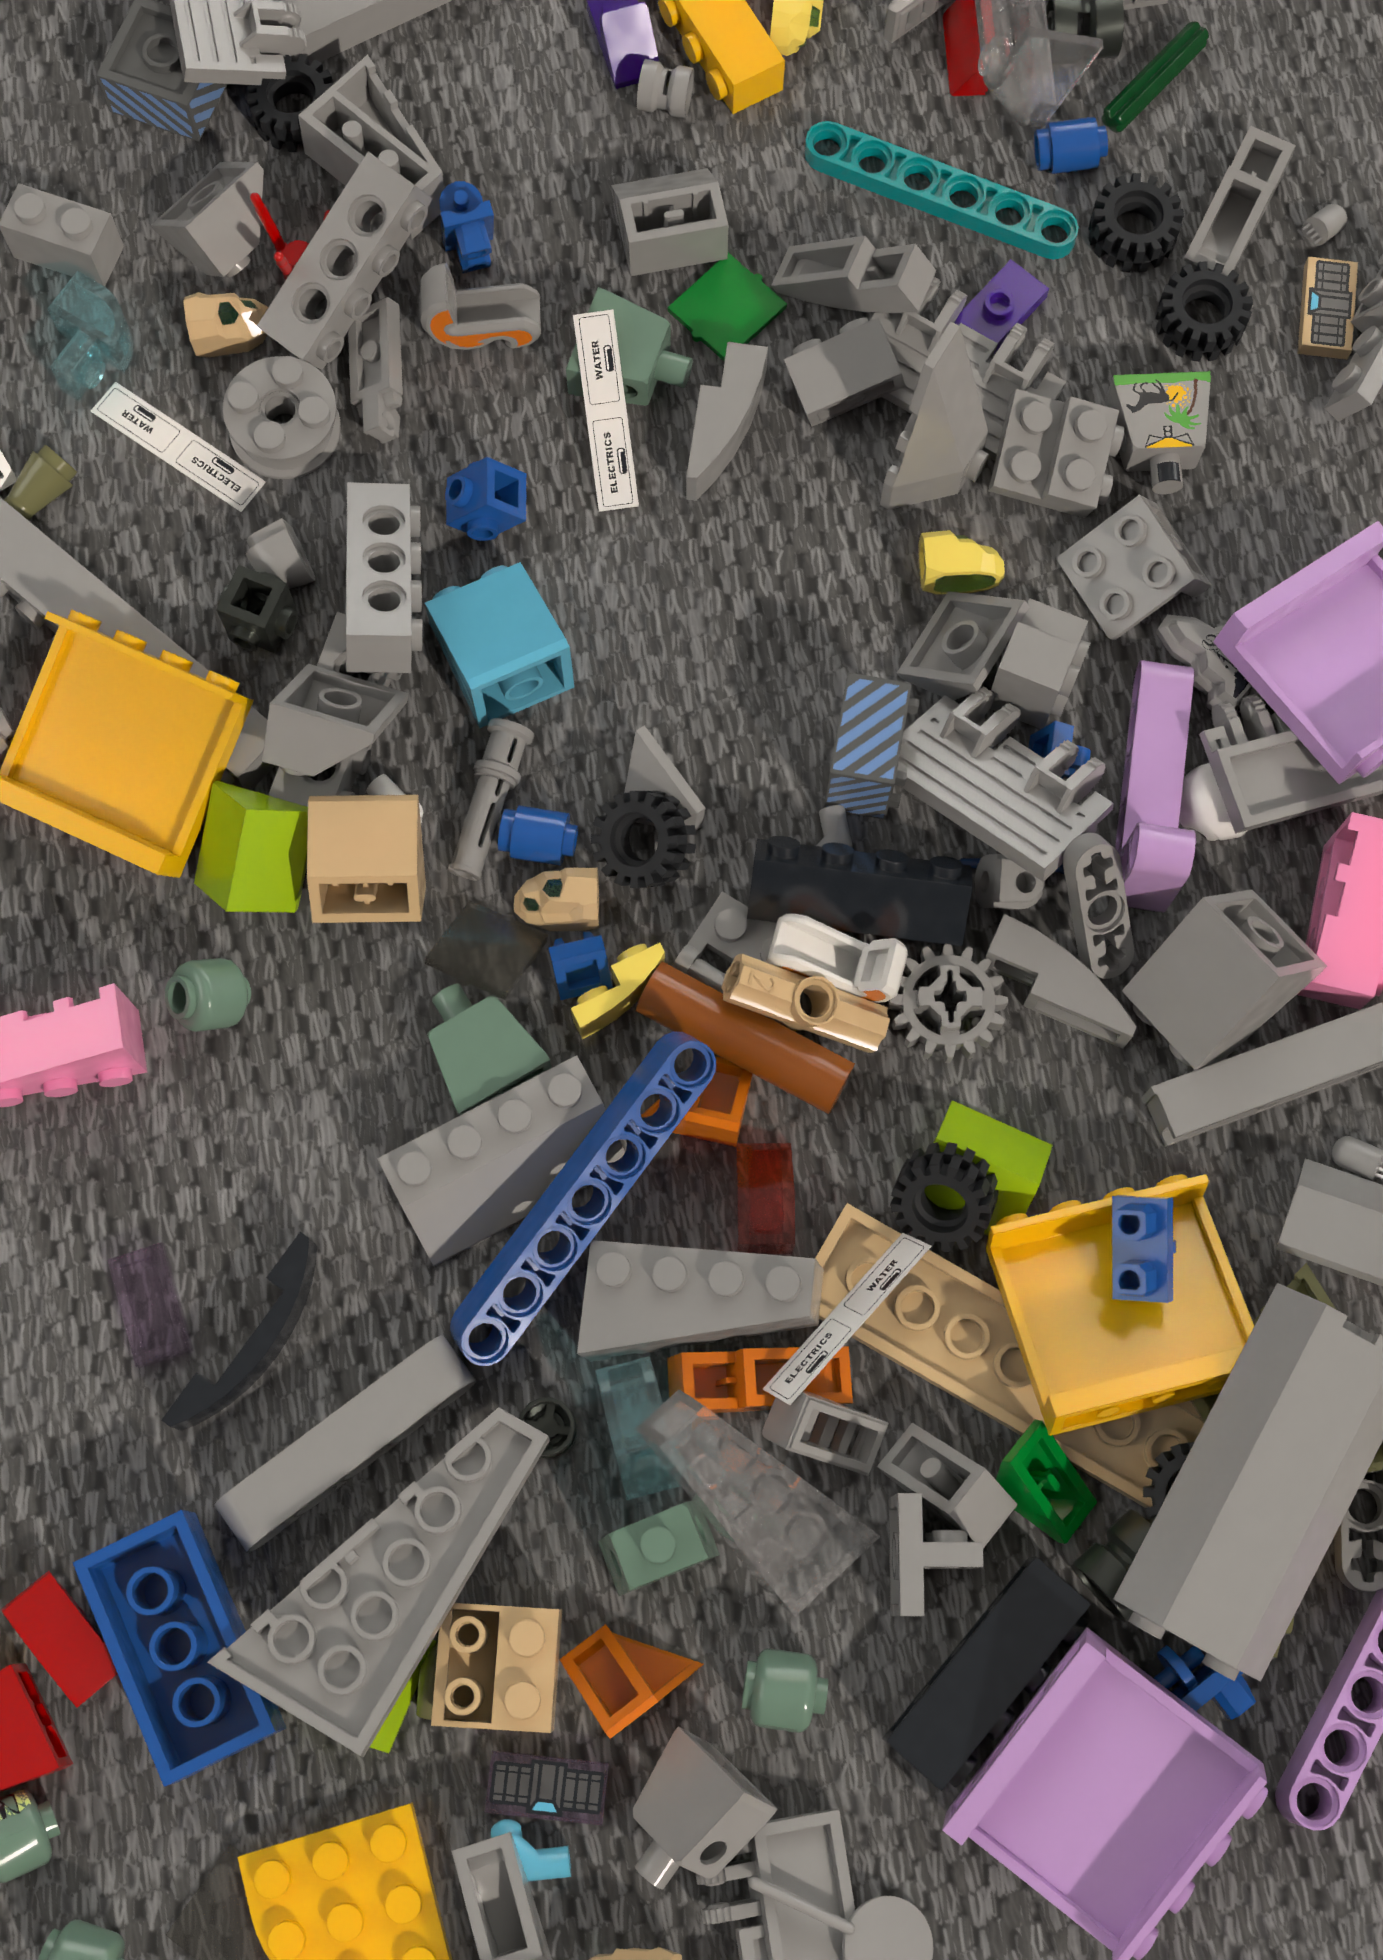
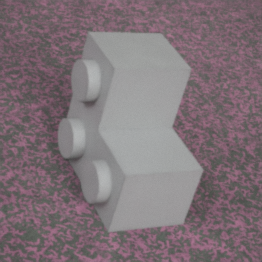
[990,598,1091,729]

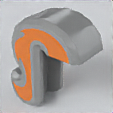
[420,262,541,350]

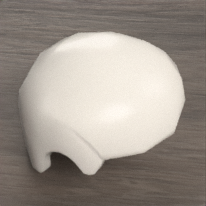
[1179,763,1247,841]

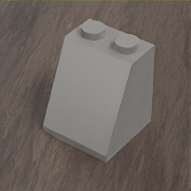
[1122,889,1327,1070]

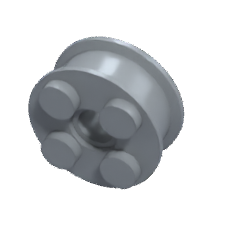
[223,356,341,479]

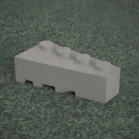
[577,1240,824,1362]

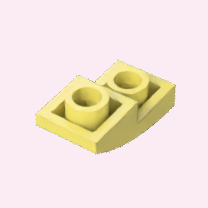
[571,943,665,1039]

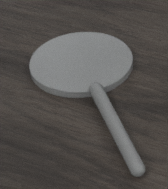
[748,1876,933,1960]

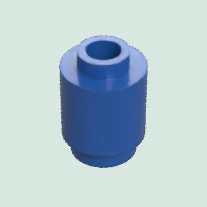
[1034,117,1108,174]
[498,805,578,866]

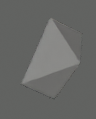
[624,725,706,830]

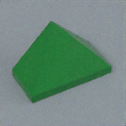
[996,1419,1097,1544]

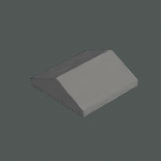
[897,591,1030,700]
[1276,1158,1383,1286]

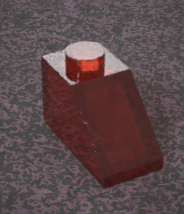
[736,1143,795,1254]

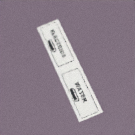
[573,309,639,512]
[91,382,266,512]
[763,1233,932,1405]

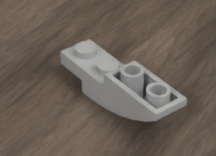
[1324,254,1383,422]

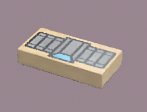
[1297,257,1358,360]

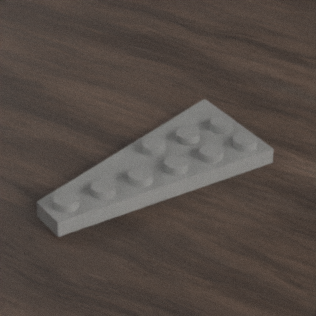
[207,1407,550,1758]

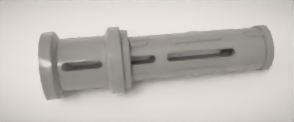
[448,718,534,881]

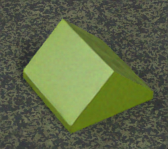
[194,780,308,913]
[924,1100,1053,1236]

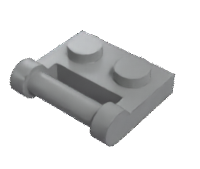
[672,891,776,1018]

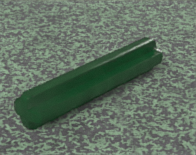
[1101,21,1209,133]

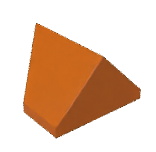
[641,1056,753,1147]
[559,1624,704,1739]

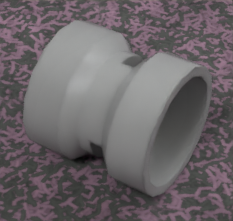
[637,59,694,119]

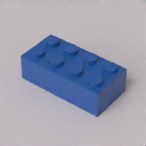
[73,1510,287,1787]

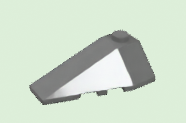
[880,322,989,510]

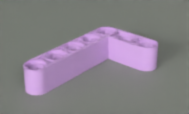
[1115,660,1196,913]
[1275,1588,1383,1830]

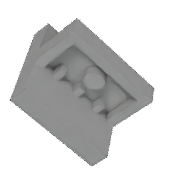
[888,1493,984,1616]

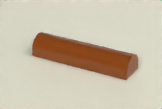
[636,961,855,1114]

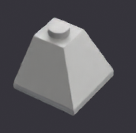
[151,162,264,278]
[262,664,409,777]

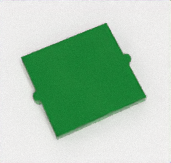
[668,252,787,362]

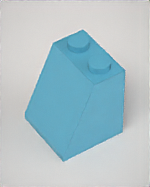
[425,562,574,728]

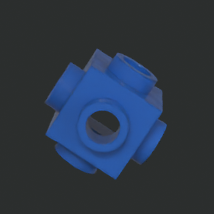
[445,457,526,541]

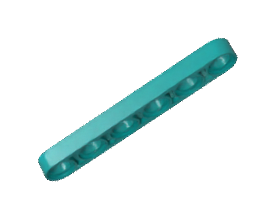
[804,121,1079,260]

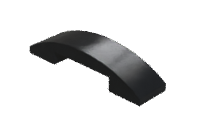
[161,1232,317,1431]

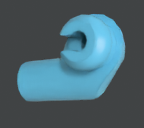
[490,1819,571,1882]

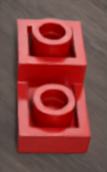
[1,1570,118,1708]

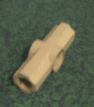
[721,954,890,1053]

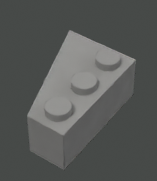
[298,54,444,239]

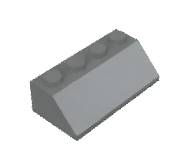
[377,1055,625,1267]

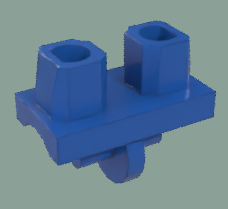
[439,181,494,273]
[1112,1195,1176,1303]
[1153,1645,1256,1720]

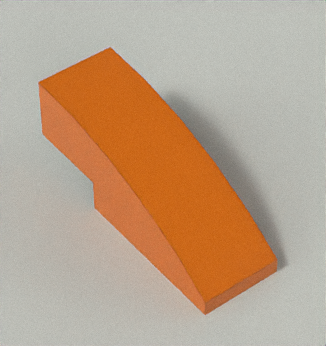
[667,1346,853,1415]

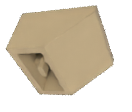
[307,795,426,923]
[431,1603,563,1733]

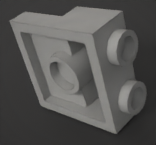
[988,388,1124,518]

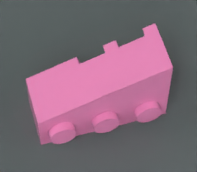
[1297,812,1383,1010]
[0,983,147,1107]

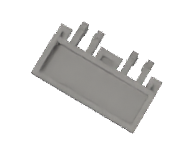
[169,0,307,85]
[870,277,1066,461]
[897,687,1114,882]
[1199,694,1383,834]
[696,1809,855,1960]

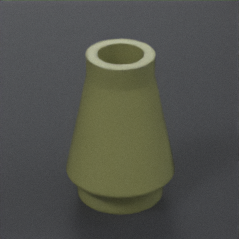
[4,445,78,521]

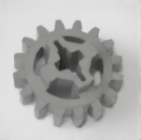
[888,944,1008,1063]

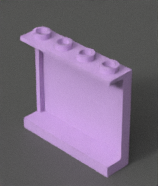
[1213,521,1383,784]
[942,1627,1268,1960]

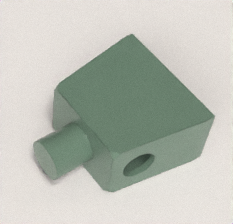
[566,287,693,406]
[427,983,552,1116]
[598,1500,720,1596]

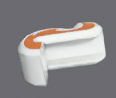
[766,914,908,1003]

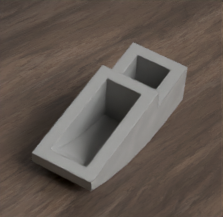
[1184,126,1296,276]
[771,236,936,313]
[686,342,768,501]
[984,914,1136,1049]
[452,1832,552,1960]

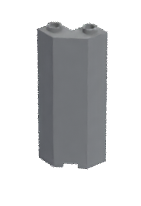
[1114,1283,1383,1682]

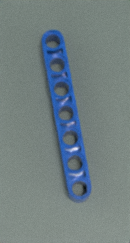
[450,1031,716,1366]

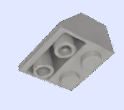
[611,168,729,276]

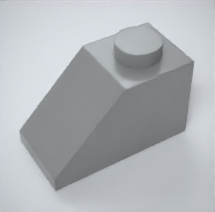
[877,1423,1018,1548]

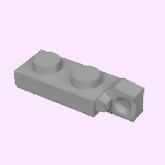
[348,297,403,444]

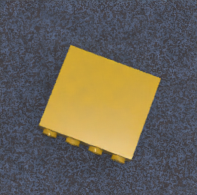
[0,609,254,878]
[986,1174,1254,1436]

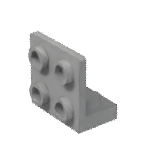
[1058,494,1212,640]

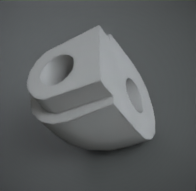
[246,518,315,589]
[975,854,1045,910]

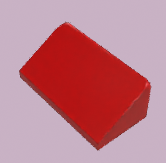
[943,0,992,96]

